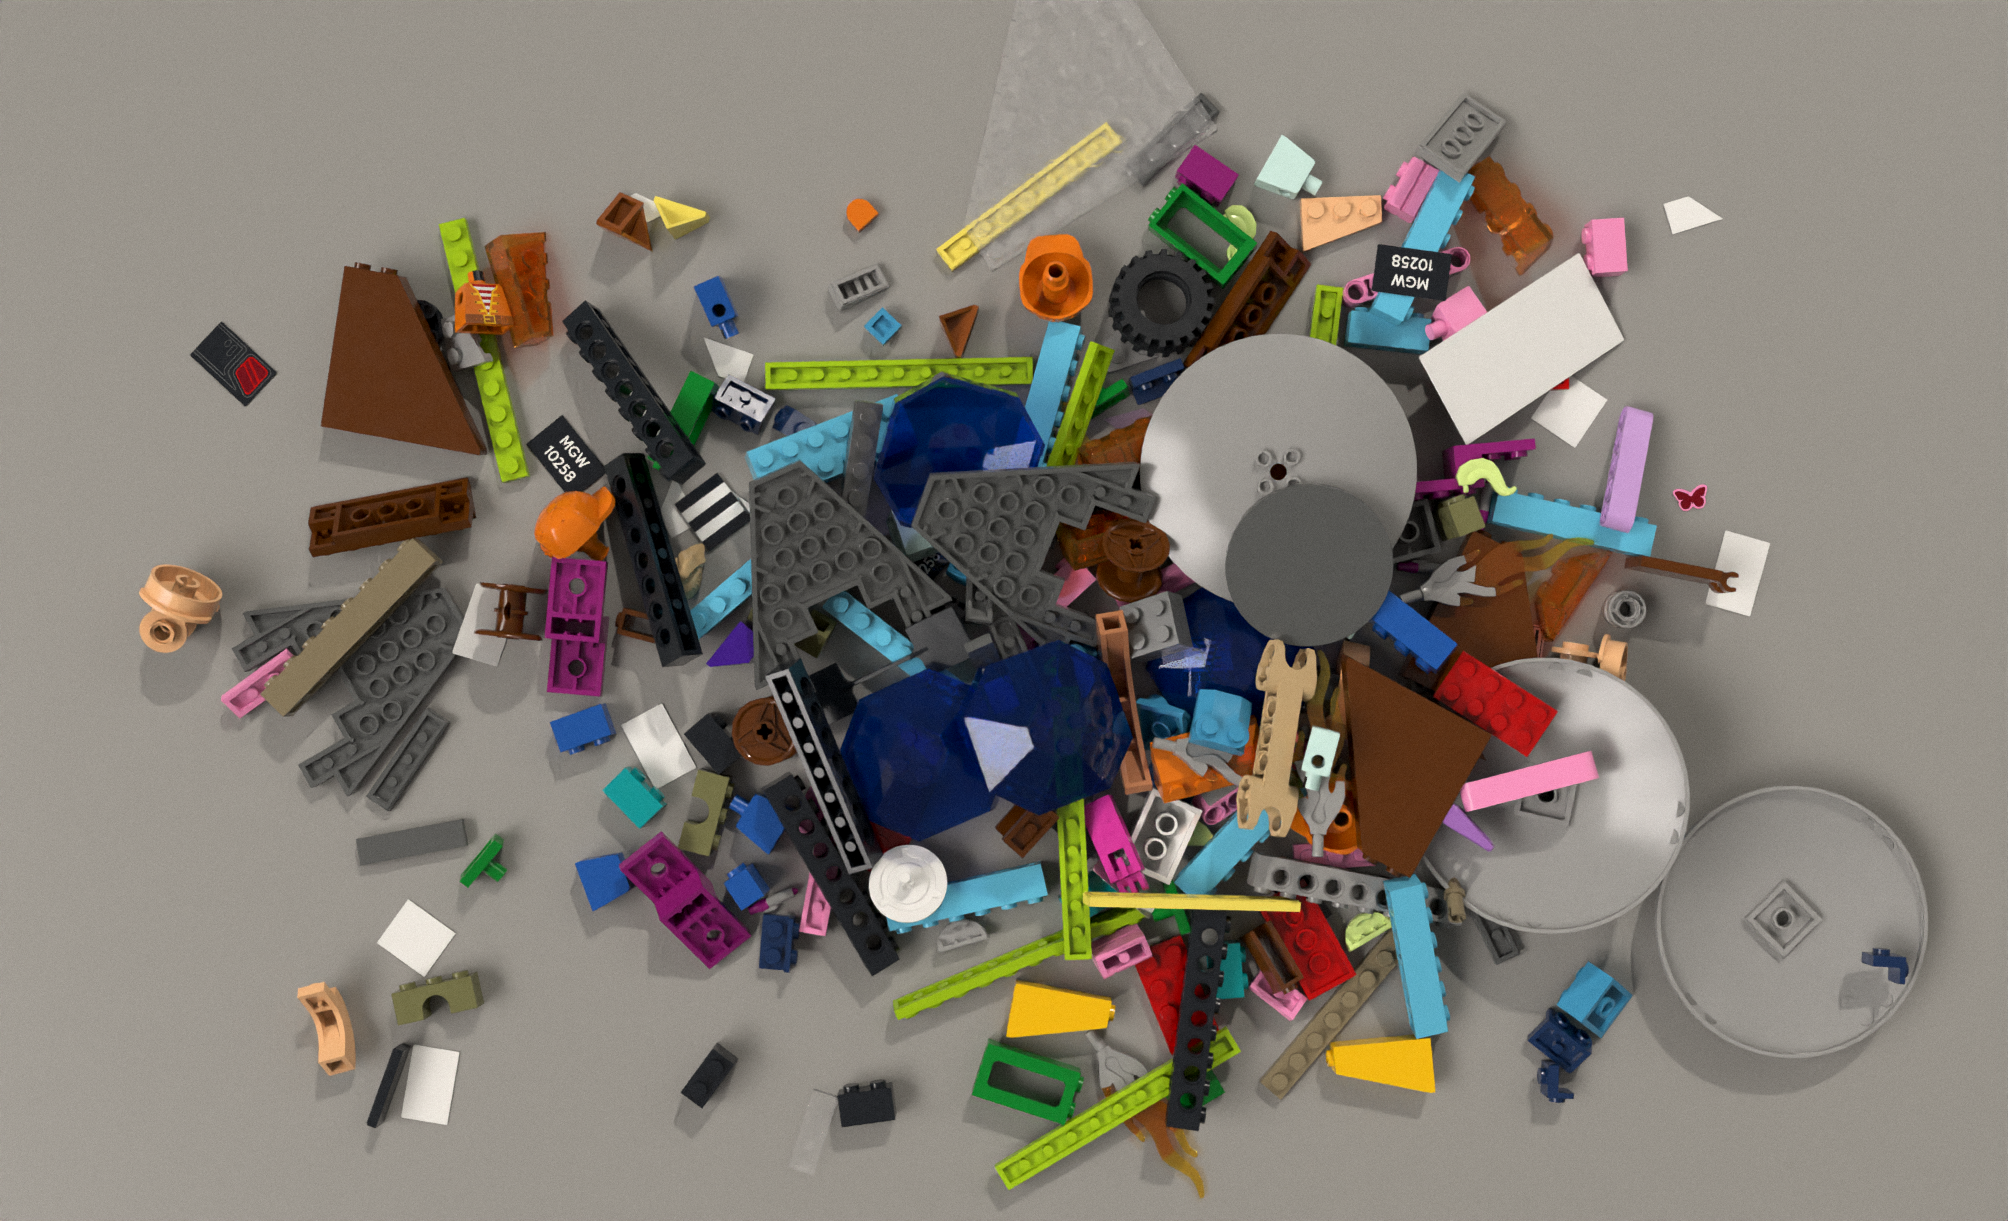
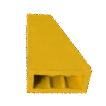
[1006,979,1116,1038]
[1326,1034,1436,1093]

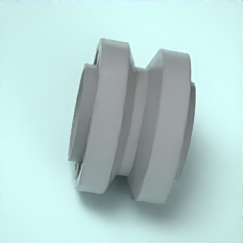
[1602,590,1646,628]

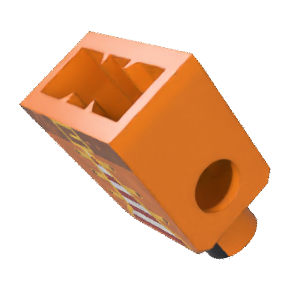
[455,270,514,335]

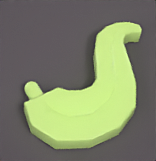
[1223,205,1257,261]
[1456,458,1517,496]

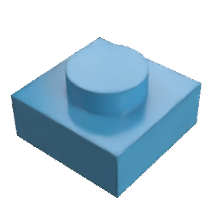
[864,307,902,346]

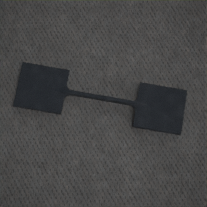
[809,606,971,725]

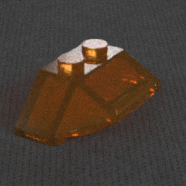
[1534,550,1613,642]

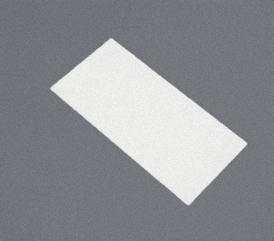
[1419,253,1624,445]

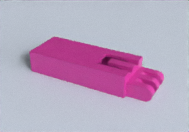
[1084,794,1149,893]

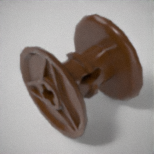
[1096,518,1170,603]
[474,582,548,641]
[732,695,797,766]

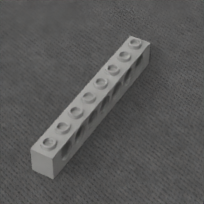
[1247,851,1465,929]

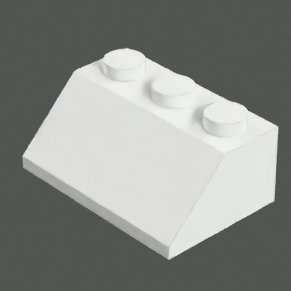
[1119,787,1202,885]

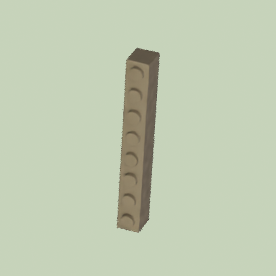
[260,538,443,717]

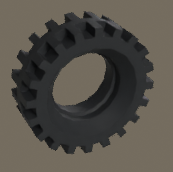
[1108,249,1214,358]

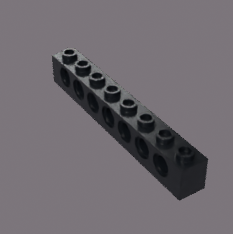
[562,300,706,485]
[604,453,703,667]
[765,658,884,874]
[761,772,900,976]
[1165,909,1231,1131]

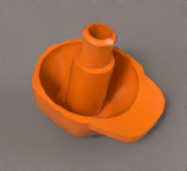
[1019,234,1093,322]
[534,486,615,561]
[1290,777,1358,855]

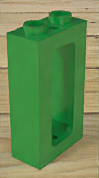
[1148,183,1258,289]
[647,371,720,471]
[972,1038,1084,1125]

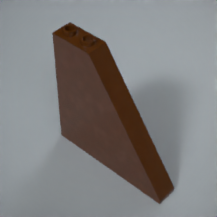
[321,262,487,455]
[1398,529,1538,692]
[1341,653,1492,878]

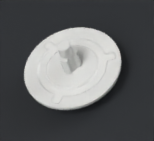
[869,845,947,923]

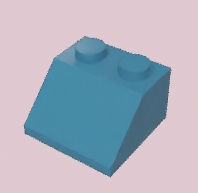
[1557,961,1633,1038]

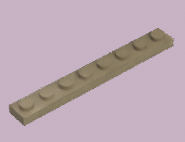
[1259,928,1398,1100]

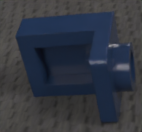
[772,405,817,436]
[1861,948,1909,985]
[1537,1060,1574,1103]

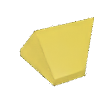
[654,196,710,240]

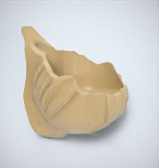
[675,544,706,600]

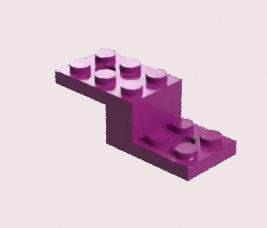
[1414,438,1536,501]
[544,557,609,697]
[619,831,752,969]

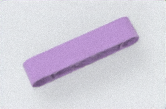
[1600,406,1653,533]

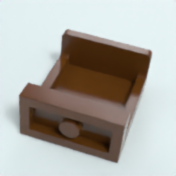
[995,790,1060,859]

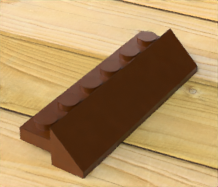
[1183,231,1311,368]
[308,477,476,558]

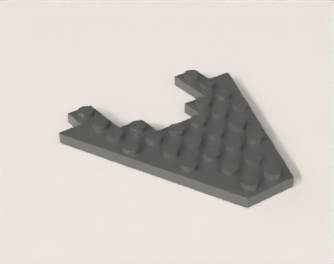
[749,459,952,693]
[911,462,1156,662]
[231,587,464,796]

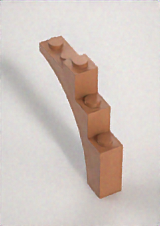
[1096,610,1152,795]

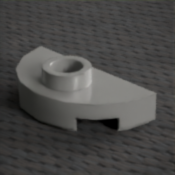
[937,918,990,954]

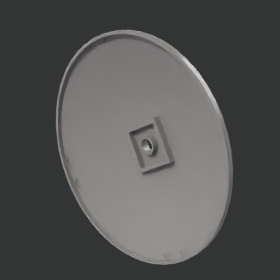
[1140,334,1417,602]
[1422,658,1690,934]
[1654,785,1928,1058]

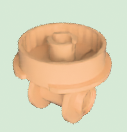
[139,564,223,653]
[1551,634,1628,681]

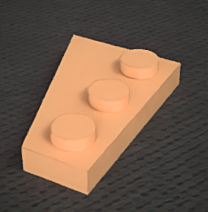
[1300,195,1382,253]

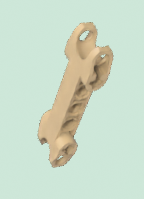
[1236,639,1317,837]

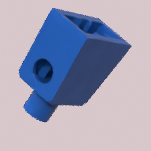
[693,276,739,340]
[729,793,796,854]
[575,852,635,911]

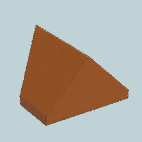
[596,192,653,252]
[939,305,979,358]

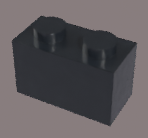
[684,712,742,775]
[680,1043,738,1108]
[837,1079,897,1127]

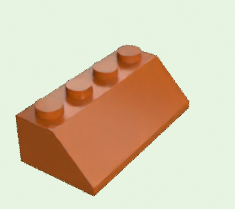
[1150,715,1259,804]

